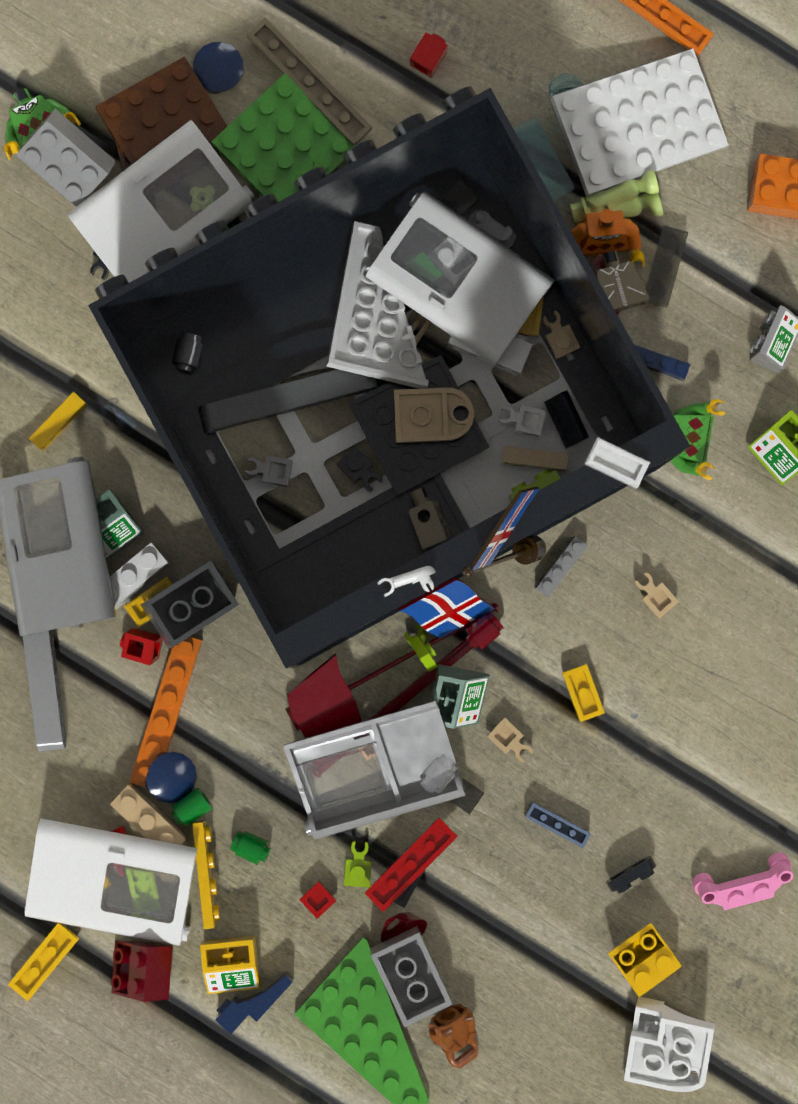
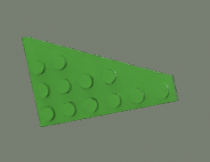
[295,936,429,1104]

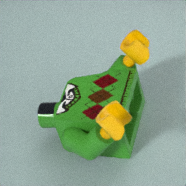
[4,88,81,161]
[670,399,725,481]

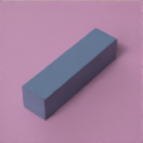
[524,802,591,848]

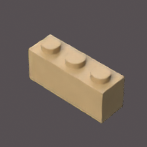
[110,783,189,845]

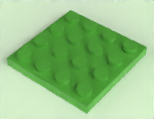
[211,73,356,202]

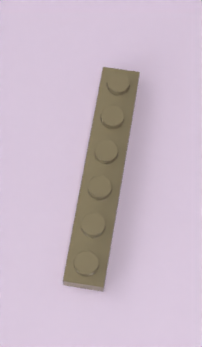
[247,17,372,145]

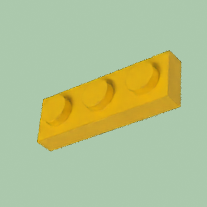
[8,923,80,1002]

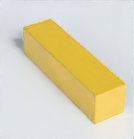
[29,392,88,451]

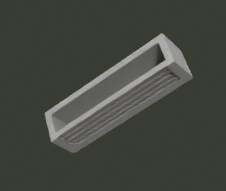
[535,536,588,598]

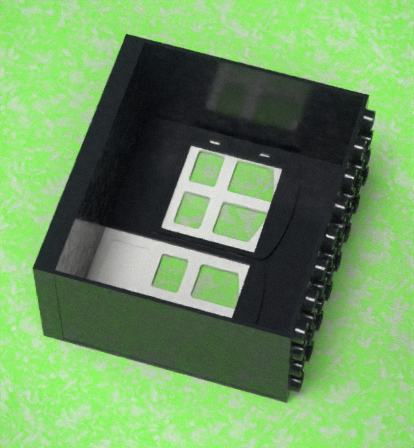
[88,86,691,669]

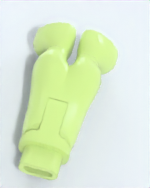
[570,169,663,224]

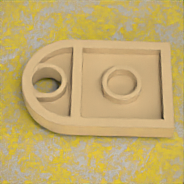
[394,388,474,443]

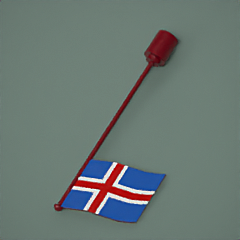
[285,577,500,731]

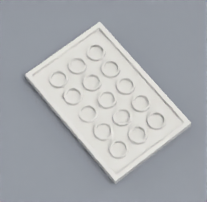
[550,49,729,196]

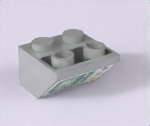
[749,305,798,373]

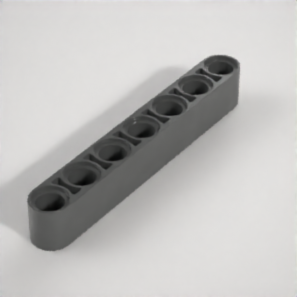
[198,369,378,433]

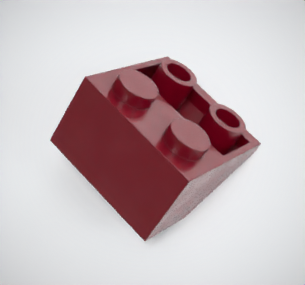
[111,940,172,1002]

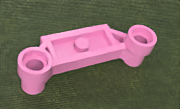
[692,852,793,910]

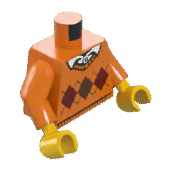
[571,209,645,268]

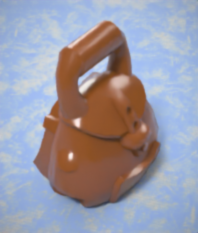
[428,1003,479,1069]

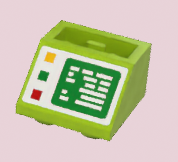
[747,409,798,486]

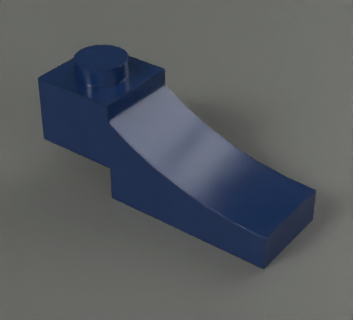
[216,971,294,1034]

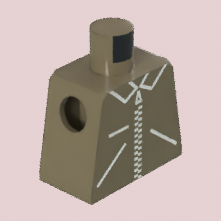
[595,251,650,312]
[408,487,454,549]

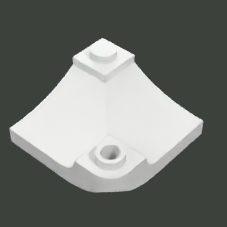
[624,997,715,1092]

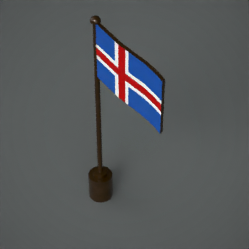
[462,486,546,578]

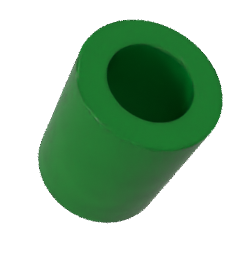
[171,787,213,827]

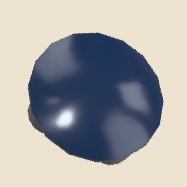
[193,42,244,94]
[145,752,197,803]

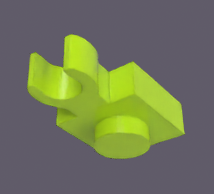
[344,841,372,888]

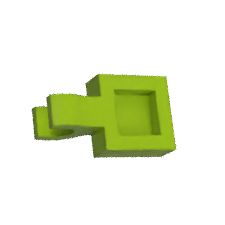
[404,625,438,672]

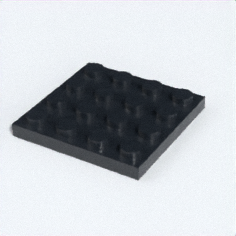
[349,355,490,496]

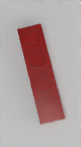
[364,817,458,912]

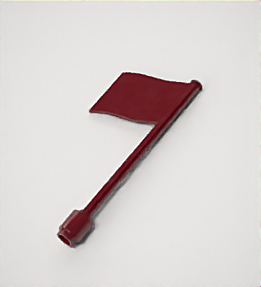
[286,612,504,777]

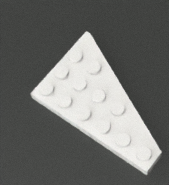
[327,221,429,389]

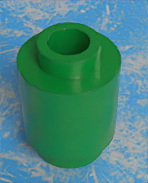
[230,831,271,865]

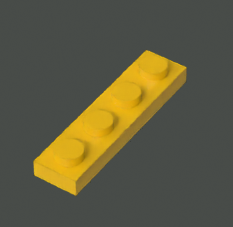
[192,820,220,929]

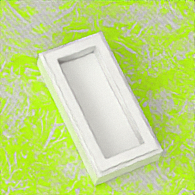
[585,437,650,489]

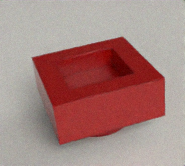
[299,881,336,919]

